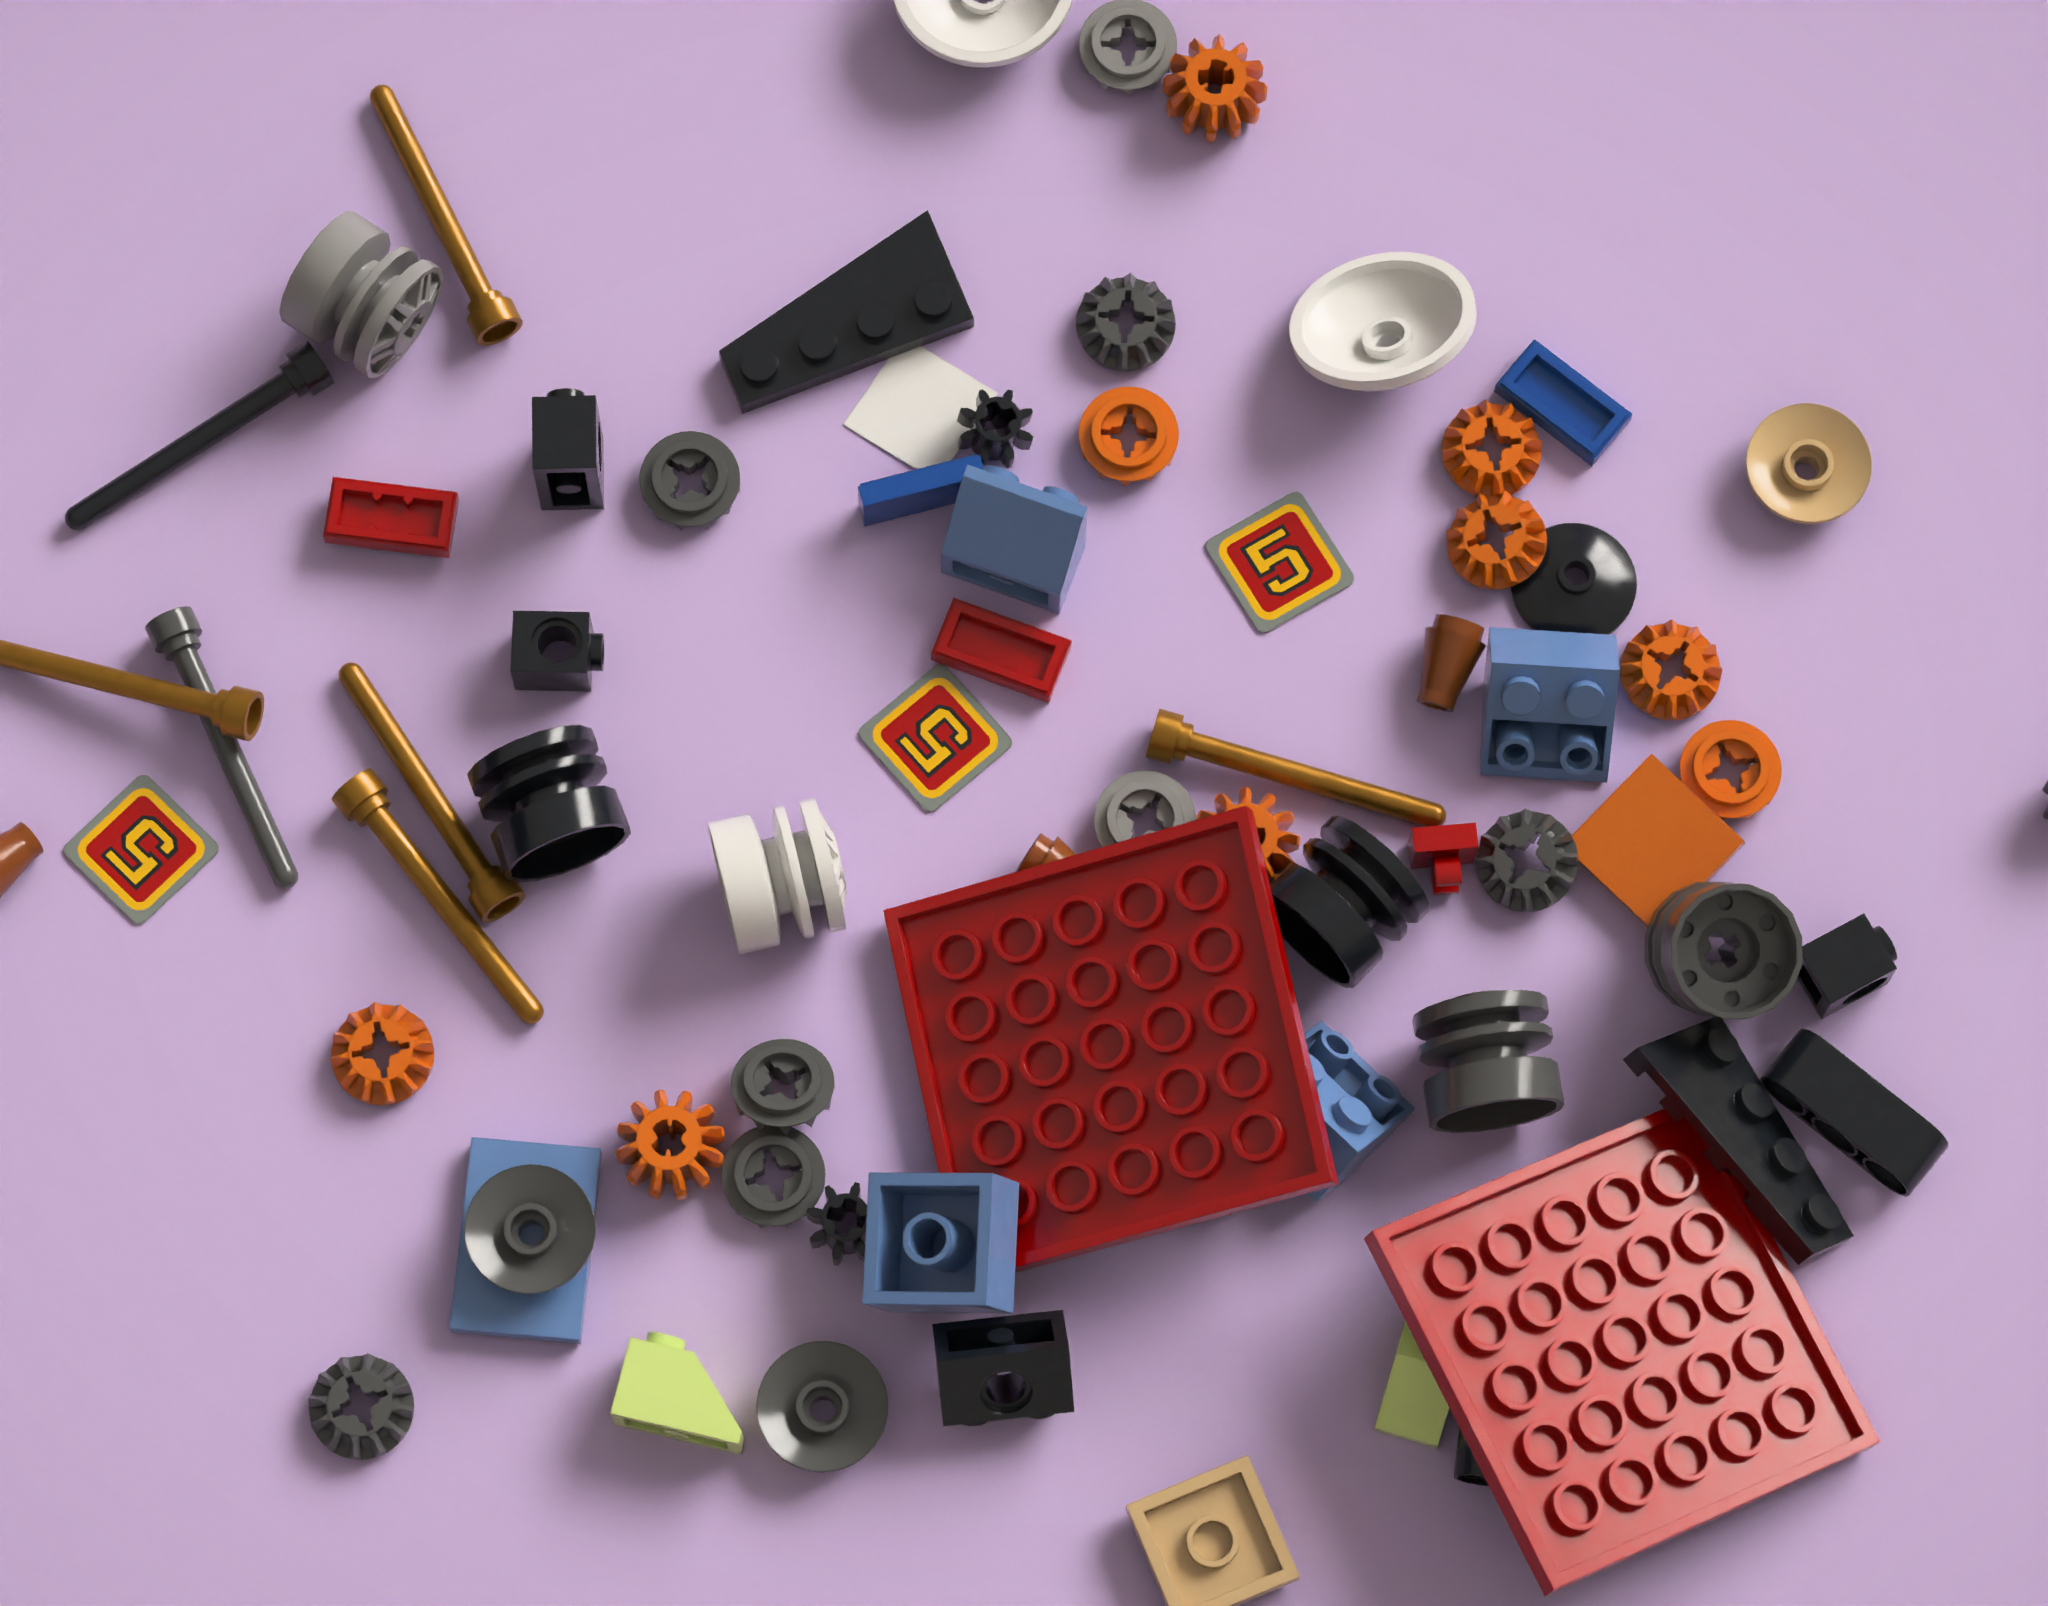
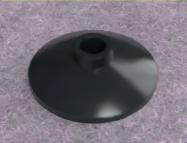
[1511,523,1637,635]

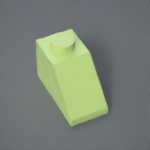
[1374,1320,1449,1448]
[610,1332,744,1455]

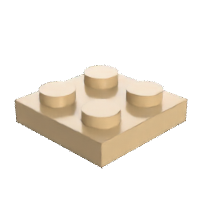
[1126,1455,1300,1606]

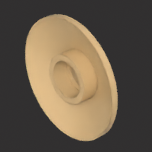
[1745,403,1872,524]

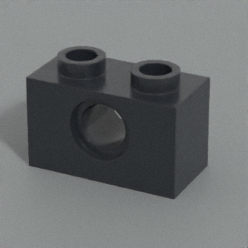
[532,388,604,511]
[932,1310,1074,1426]

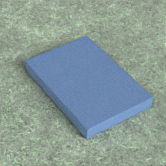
[449,1137,602,1344]

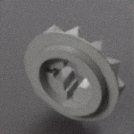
[1079,0,1177,95]
[1094,770,1196,847]

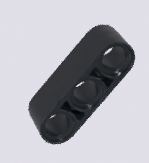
[1760,1029,1948,1197]

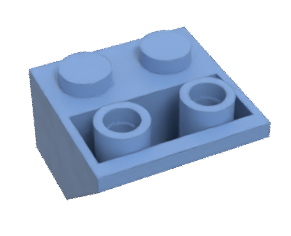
[941,464,1087,614]
[1480,627,1620,783]
[1304,1021,1415,1203]

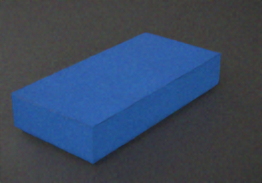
[1494,339,1632,466]
[858,454,983,527]

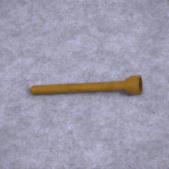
[370,85,523,346]
[0,640,264,741]
[338,662,526,923]
[1145,708,1446,827]
[331,769,544,1024]

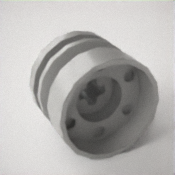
[279,211,444,378]

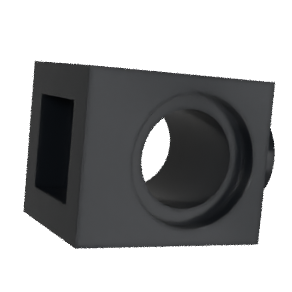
[510,610,604,692]
[1797,914,1897,1019]

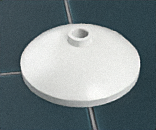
[893,0,1073,68]
[1289,252,1477,392]

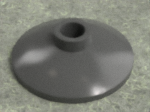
[464,1164,596,1295]
[756,1341,888,1473]

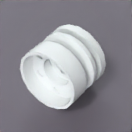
[708,798,847,955]

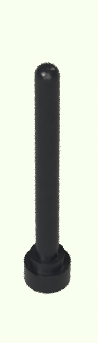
[65,341,335,530]

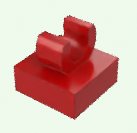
[1408,822,1479,895]

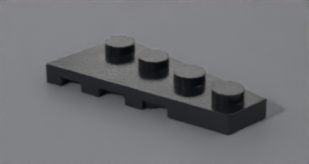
[719,210,974,414]
[1622,1017,1854,1265]

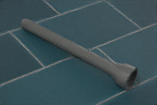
[145,606,298,889]

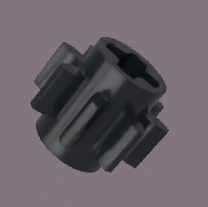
[957,389,1034,469]
[807,1182,867,1266]

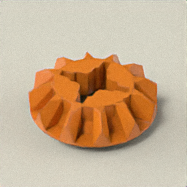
[1078,387,1179,486]
[1441,399,1542,496]
[1446,491,1547,589]
[1620,619,1723,720]
[1679,720,1782,821]
[330,1002,434,1105]

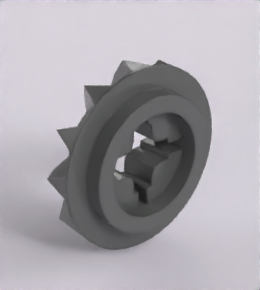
[1076,273,1176,371]
[640,431,740,530]
[1475,809,1578,912]
[731,1039,835,1135]
[721,1126,826,1228]
[308,1353,414,1460]

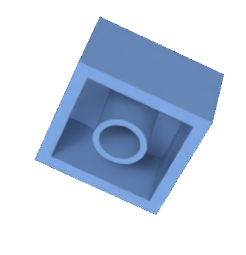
[862,1172,1019,1314]

